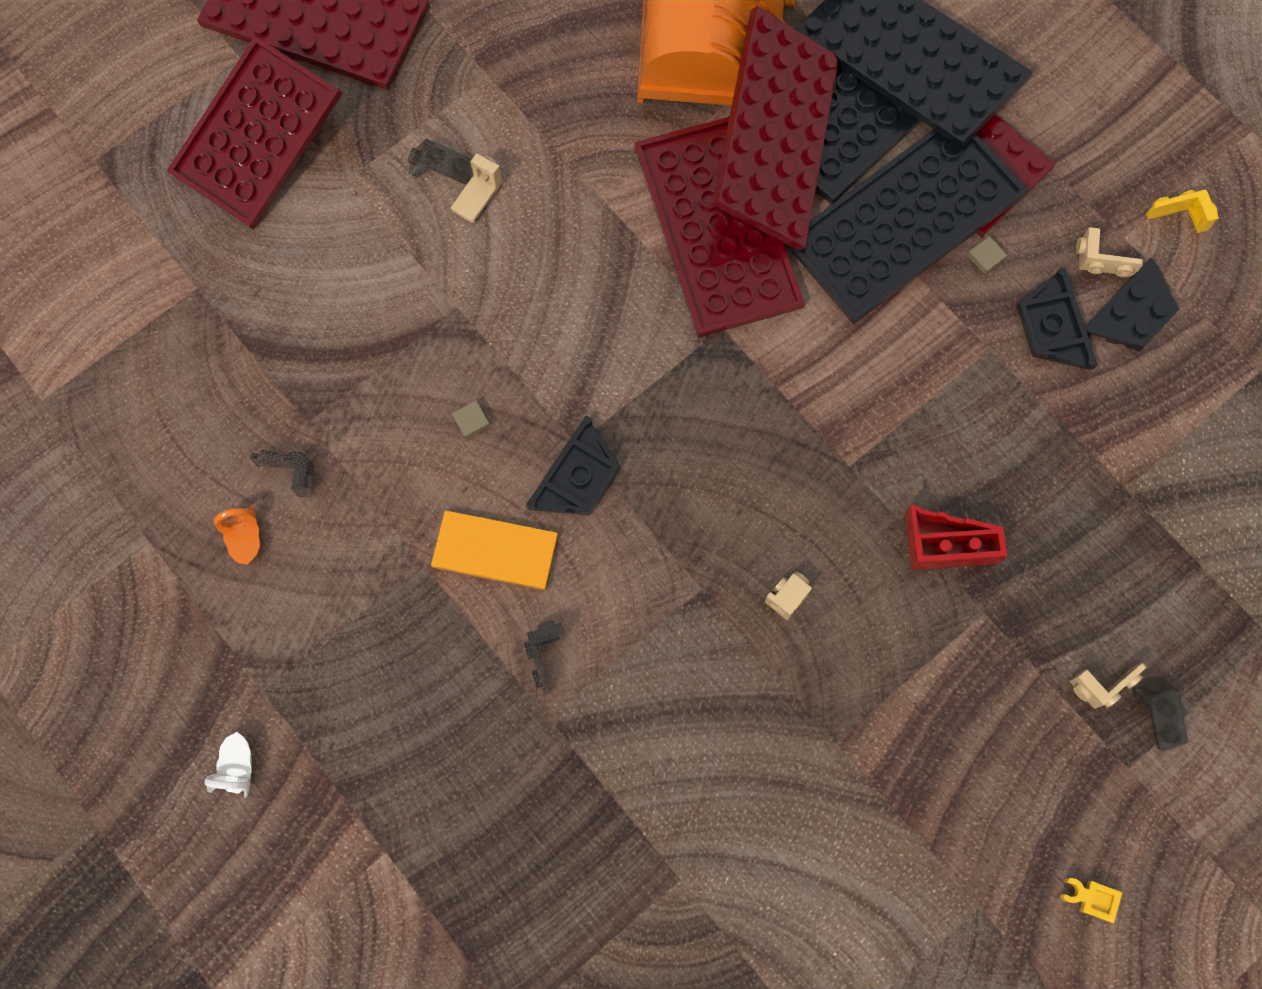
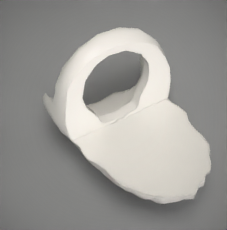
[204,732,252,798]

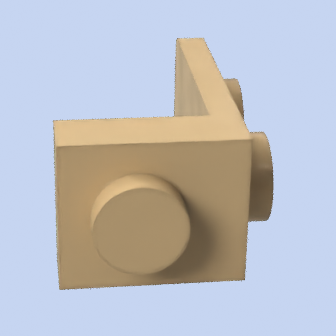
[451,153,503,223]
[1076,227,1143,277]
[1069,662,1147,709]

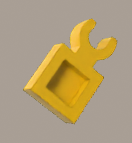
[1060,878,1122,923]

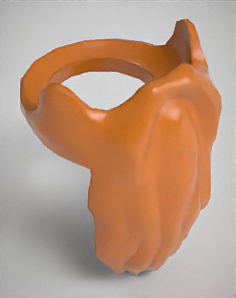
[213,504,260,565]

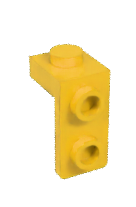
[1146,189,1218,233]

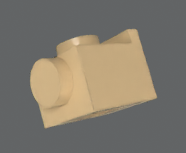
[765,572,812,621]

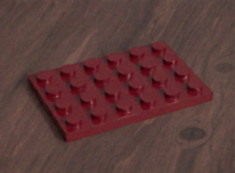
[167,36,343,230]

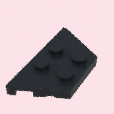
[1085,258,1179,351]
[1016,268,1097,370]
[526,416,620,516]

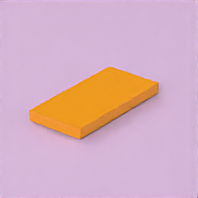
[431,510,558,591]

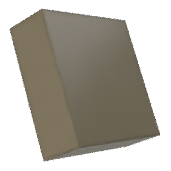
[967,236,1008,275]
[451,400,490,440]

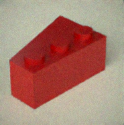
[904,505,1007,570]

